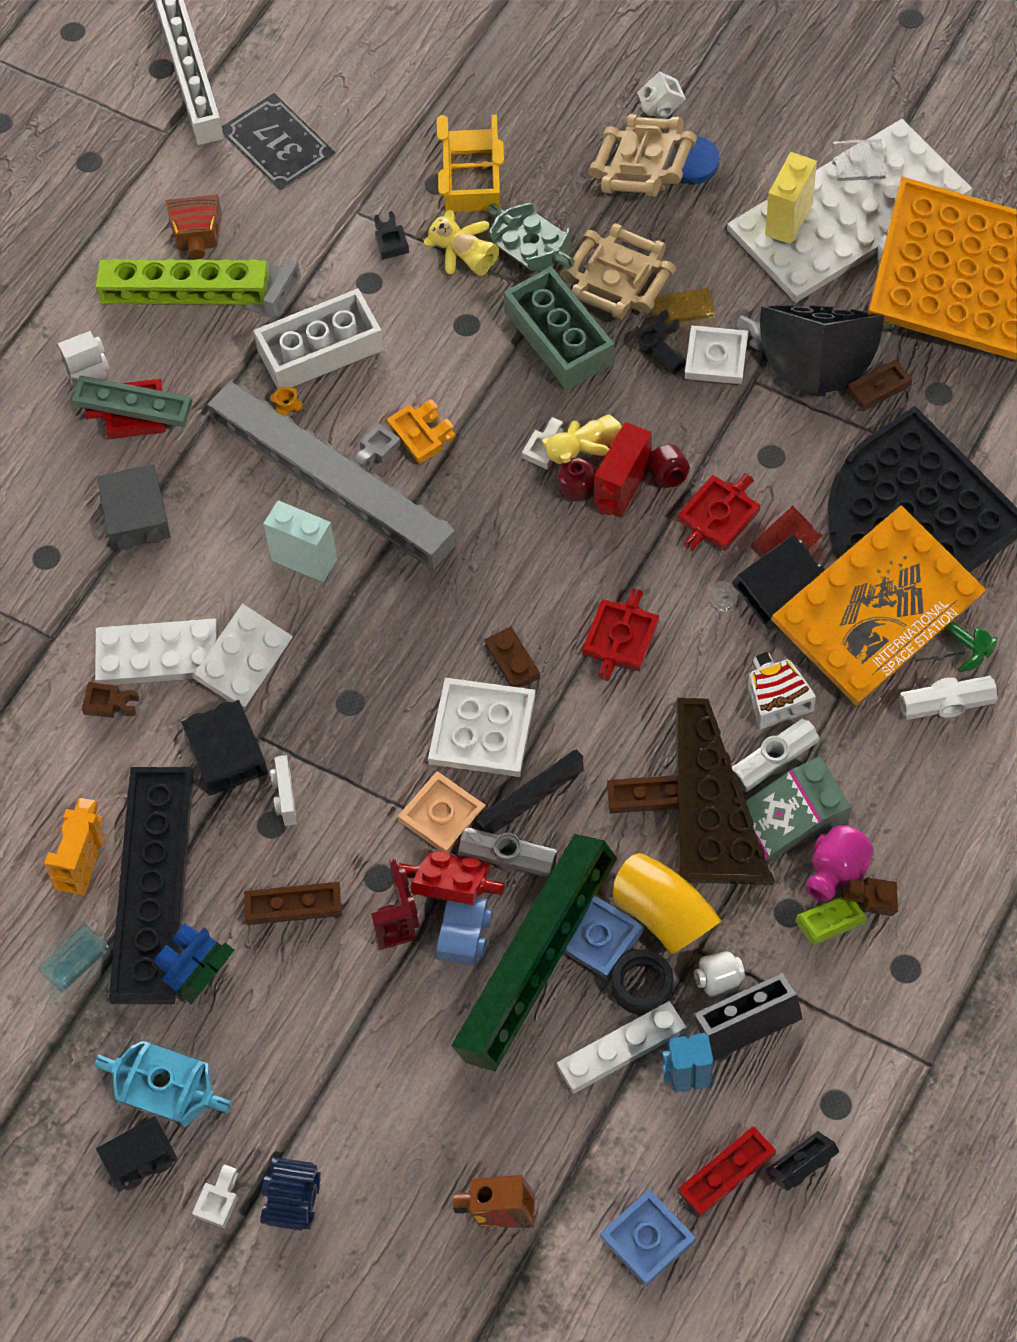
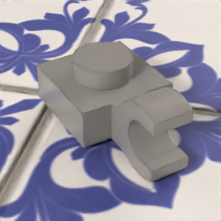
[353,423,401,472]

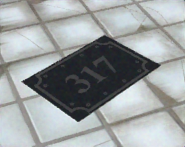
[222,93,336,190]

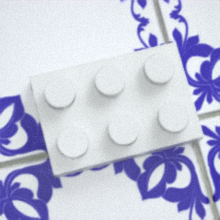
[192,603,293,710]

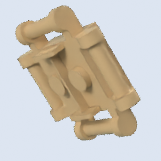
[588,114,697,197]
[560,223,676,321]

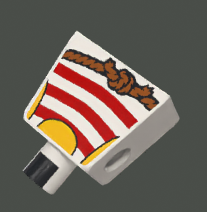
[748,652,816,730]

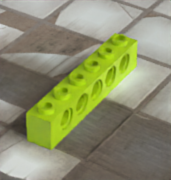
[96,259,270,305]

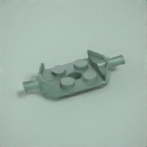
[487,202,575,271]

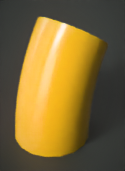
[613,853,722,955]

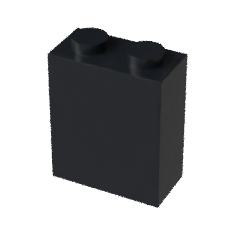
[731,534,825,630]
[181,700,268,796]

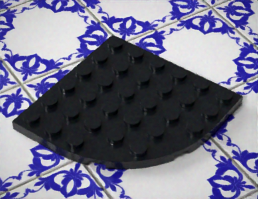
[827,406,1017,573]

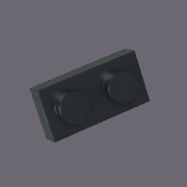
[766,1131,840,1191]

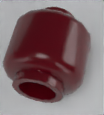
[647,444,690,488]
[558,458,595,501]

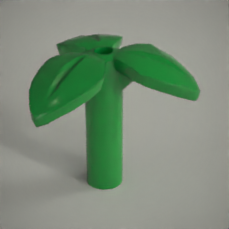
[946,622,998,672]

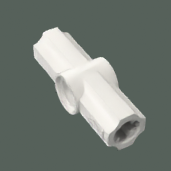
[900,676,998,720]
[732,718,820,792]

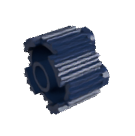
[260,1157,321,1231]

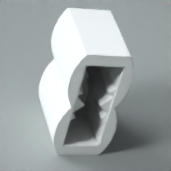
[58,331,110,390]

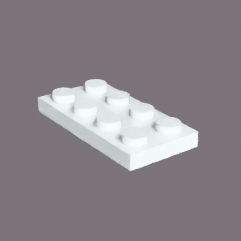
[95,618,217,685]

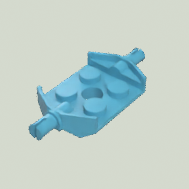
[94,1041,232,1128]

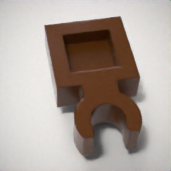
[82,682,140,718]

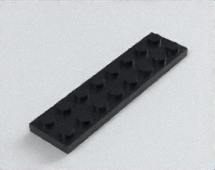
[109,767,194,1004]

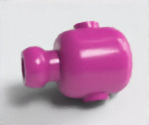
[806,825,874,902]

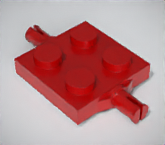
[85,378,166,439]
[677,473,761,551]
[582,588,659,681]
[398,851,505,905]

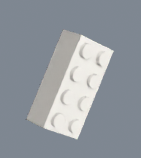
[253,289,384,389]

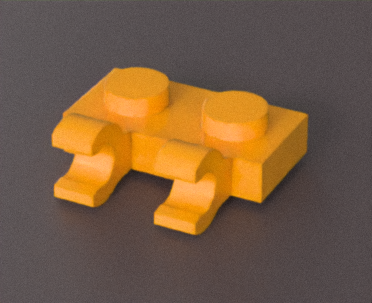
[386,399,456,465]

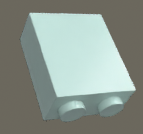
[263,500,337,582]

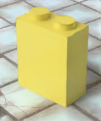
[765,152,817,245]

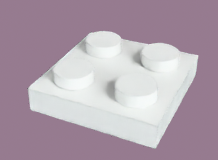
[685,325,748,384]

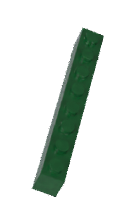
[451,834,618,1072]

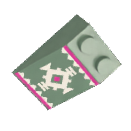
[746,756,851,861]

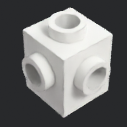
[637,71,686,119]

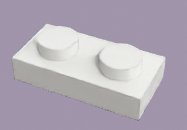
[270,755,297,826]

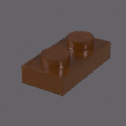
[847,359,912,411]
[484,626,540,688]

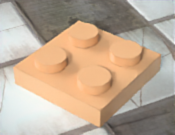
[398,771,486,854]

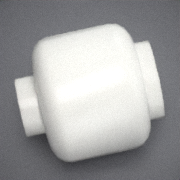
[694,951,745,997]

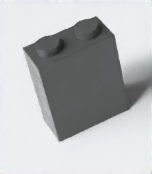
[97,464,171,550]

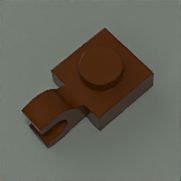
[842,877,898,916]

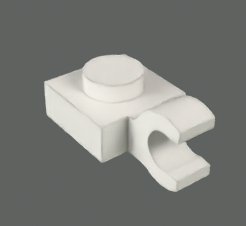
[522,417,563,470]
[192,1164,240,1229]

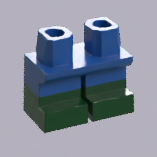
[154,923,235,1005]

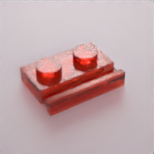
[750,505,823,558]

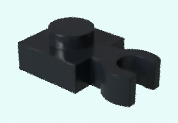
[374,211,409,260]

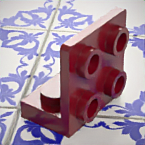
[371,859,420,951]

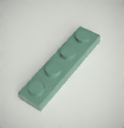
[71,375,192,428]

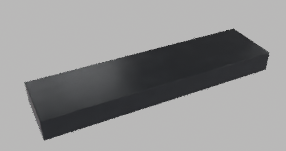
[477,749,584,834]

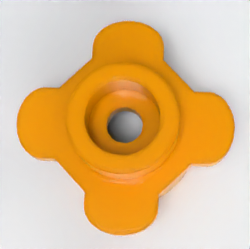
[270,387,303,416]

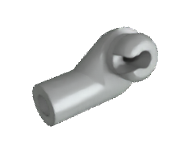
[736,315,763,351]

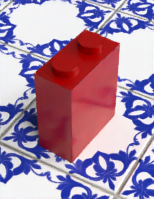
[594,421,652,518]

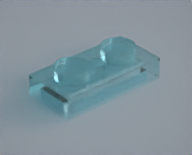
[39,924,109,993]

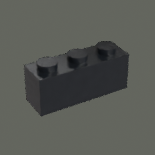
[694,973,803,1060]

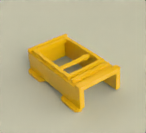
[437,114,504,212]

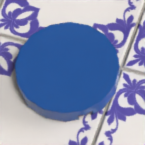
[680,136,719,184]

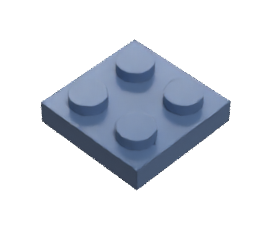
[564,895,645,980]
[600,1189,696,1286]

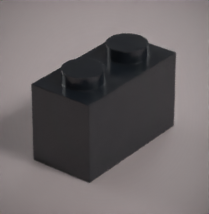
[96,1116,178,1192]

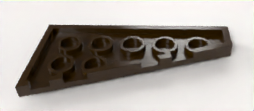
[676,698,775,885]

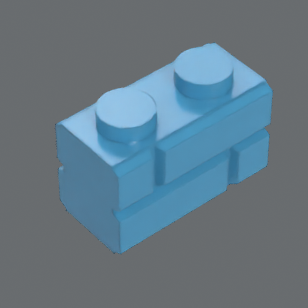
[662,1033,713,1093]

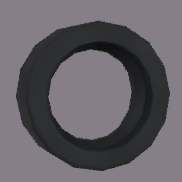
[612,949,674,1015]

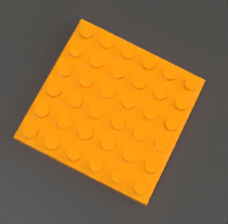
[868,176,1017,360]

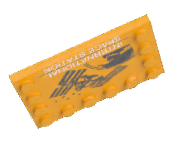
[771,505,986,706]

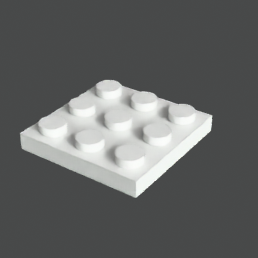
[428,678,536,777]

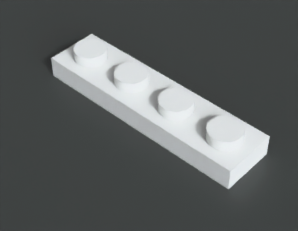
[556,1001,686,1094]

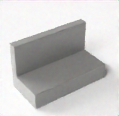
[246,258,301,320]

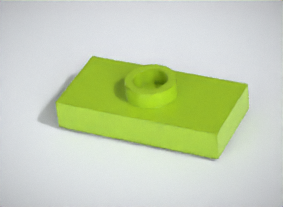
[795,896,867,946]

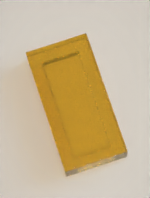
[654,287,714,324]

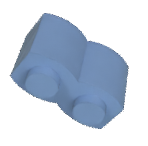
[437,897,493,966]

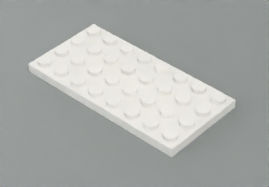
[727,119,972,303]

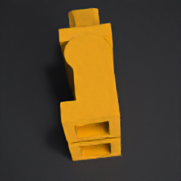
[44,798,105,896]

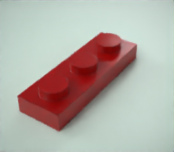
[678,1126,776,1217]

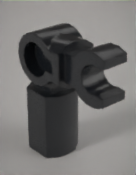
[637,310,686,375]

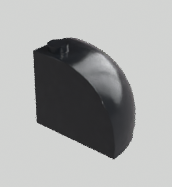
[760,304,884,397]

